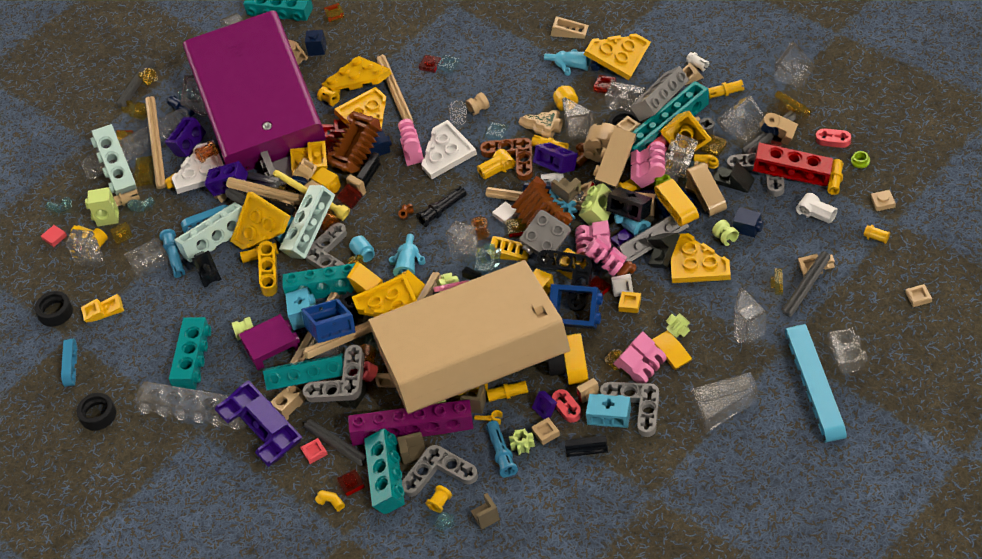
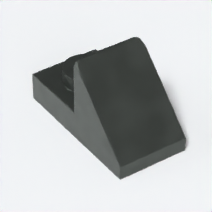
[714,162,755,193]
[647,233,680,268]

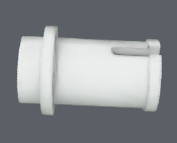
[686,52,709,71]
[541,172,564,184]

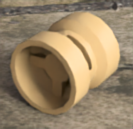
[465,92,490,116]

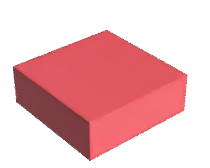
[41,225,67,247]
[300,438,328,464]

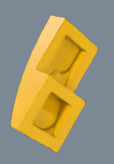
[81,294,124,322]
[652,330,692,370]

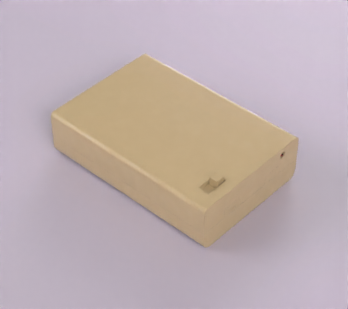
[368,260,570,414]

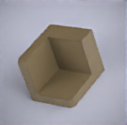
[551,178,581,203]
[460,385,487,414]
[397,432,426,464]
[471,493,500,530]

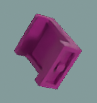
[239,314,300,370]

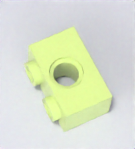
[579,183,612,226]
[85,187,119,227]

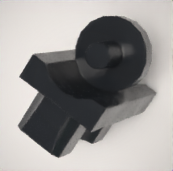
[191,251,222,287]

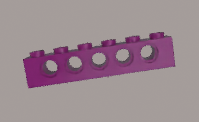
[348,400,474,446]

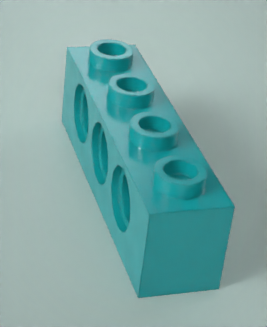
[243,0,313,21]
[283,263,356,299]
[169,317,211,390]
[263,353,344,390]
[364,428,405,514]

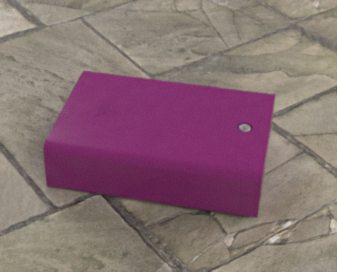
[183,11,327,171]

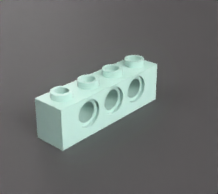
[90,124,137,196]
[279,185,335,259]
[174,202,243,262]

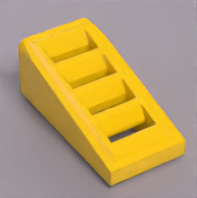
[489,236,529,261]

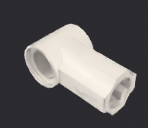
[796,193,837,223]

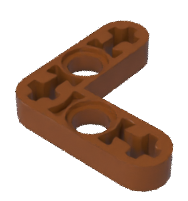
[480,138,533,181]

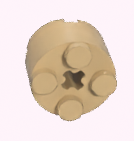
[583,123,615,163]

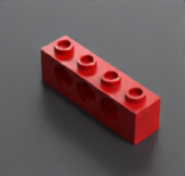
[753,142,833,186]

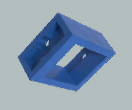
[550,284,603,329]
[301,298,356,343]

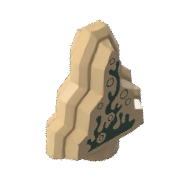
[519,110,563,138]

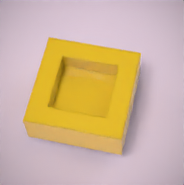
[618,291,641,313]

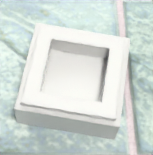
[492,201,519,225]
[611,274,633,297]

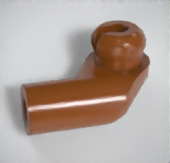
[575,142,588,168]
[398,204,414,220]
[616,261,637,276]

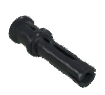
[416,186,467,227]

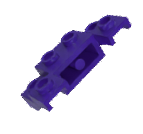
[214,380,302,467]

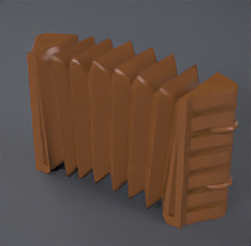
[327,111,382,173]
[511,176,573,229]

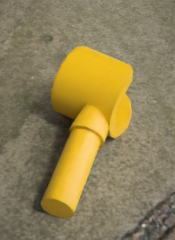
[474,410,503,425]

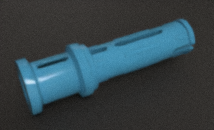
[159,229,185,278]
[486,421,518,478]

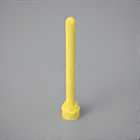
[273,170,350,221]

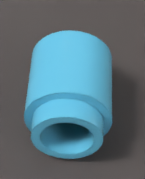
[349,235,375,262]

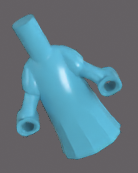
[544,49,591,76]
[611,213,651,236]
[389,234,426,276]

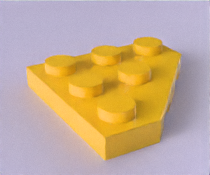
[583,33,651,80]
[321,56,392,93]
[334,87,386,129]
[230,192,291,250]
[671,233,731,283]
[352,273,417,317]

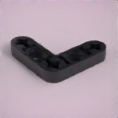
[537,250,593,311]

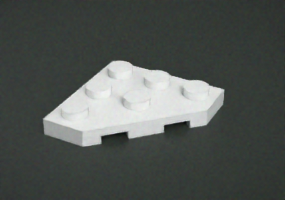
[421,120,477,179]
[172,140,224,194]

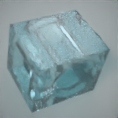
[474,243,501,273]

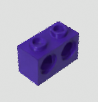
[165,117,206,157]
[533,142,578,174]
[204,161,248,197]

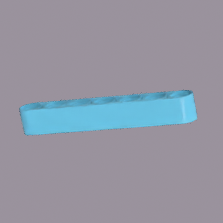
[785,324,847,443]

